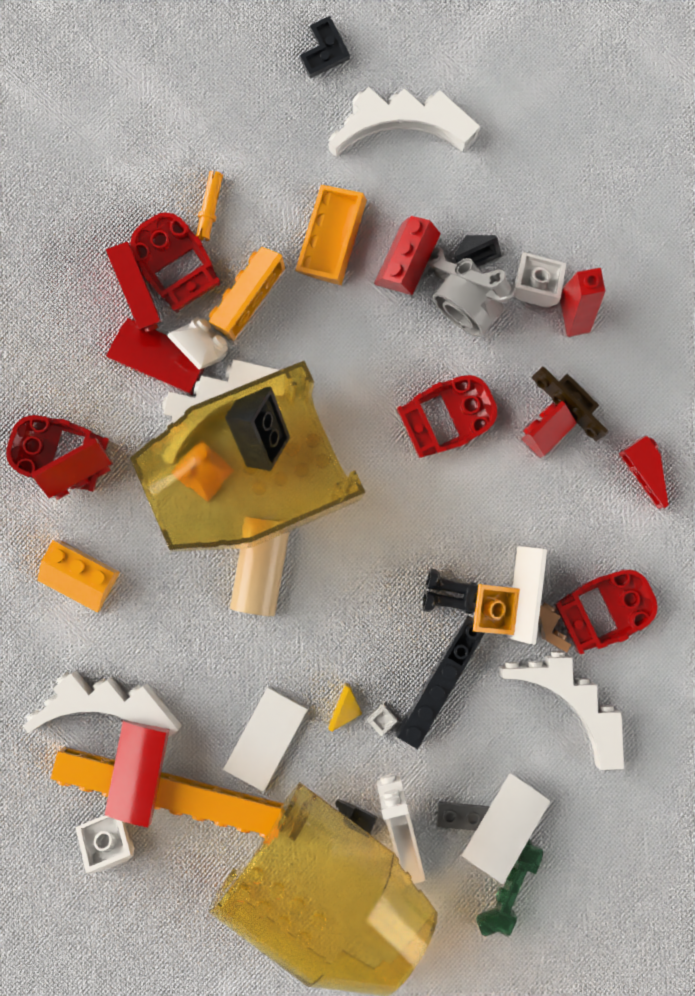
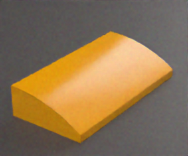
[295,185,367,286]

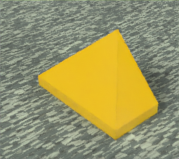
[328,683,362,732]

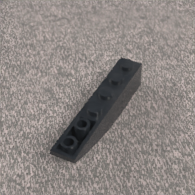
[396,615,485,750]

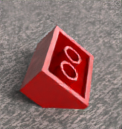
[374,216,441,296]
[30,438,114,500]

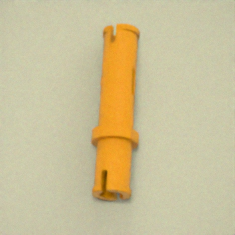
[195,171,223,241]

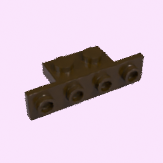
[531,366,609,442]

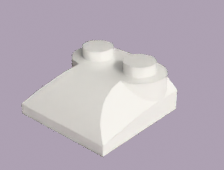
[514,252,566,307]
[167,318,228,370]
[75,815,134,874]

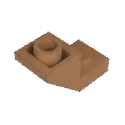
[538,602,572,652]

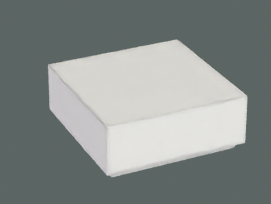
[366,703,399,736]

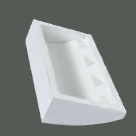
[506,546,547,644]
[461,773,551,885]

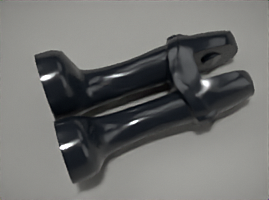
[422,568,478,614]

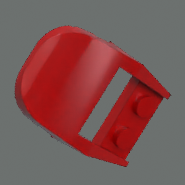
[130,212,221,313]
[397,375,497,458]
[6,415,109,492]
[554,570,658,655]

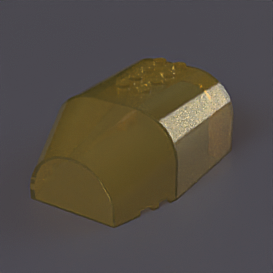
[130,360,366,552]
[208,782,438,996]

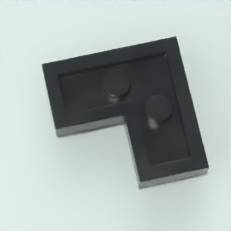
[300,16,350,79]

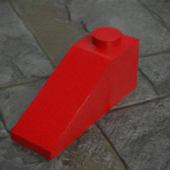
[618,435,669,509]

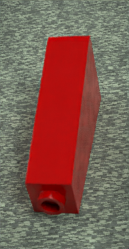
[105,241,162,333]
[560,267,606,337]

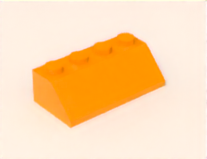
[208,247,285,342]

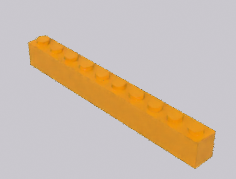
[50,747,286,839]

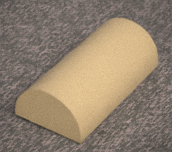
[230,518,291,616]

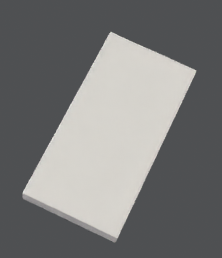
[223,687,308,792]

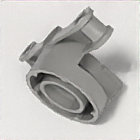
[427,248,516,337]

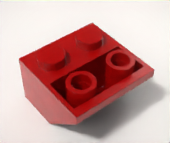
[521,401,577,458]

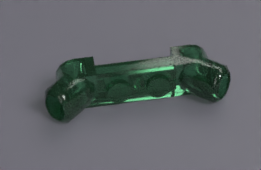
[476,838,543,937]

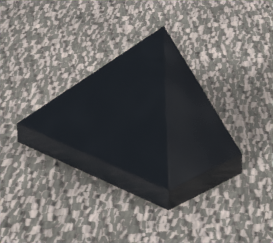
[454,235,502,267]

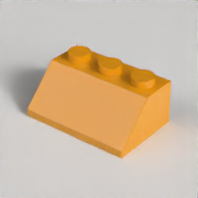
[37,540,120,613]

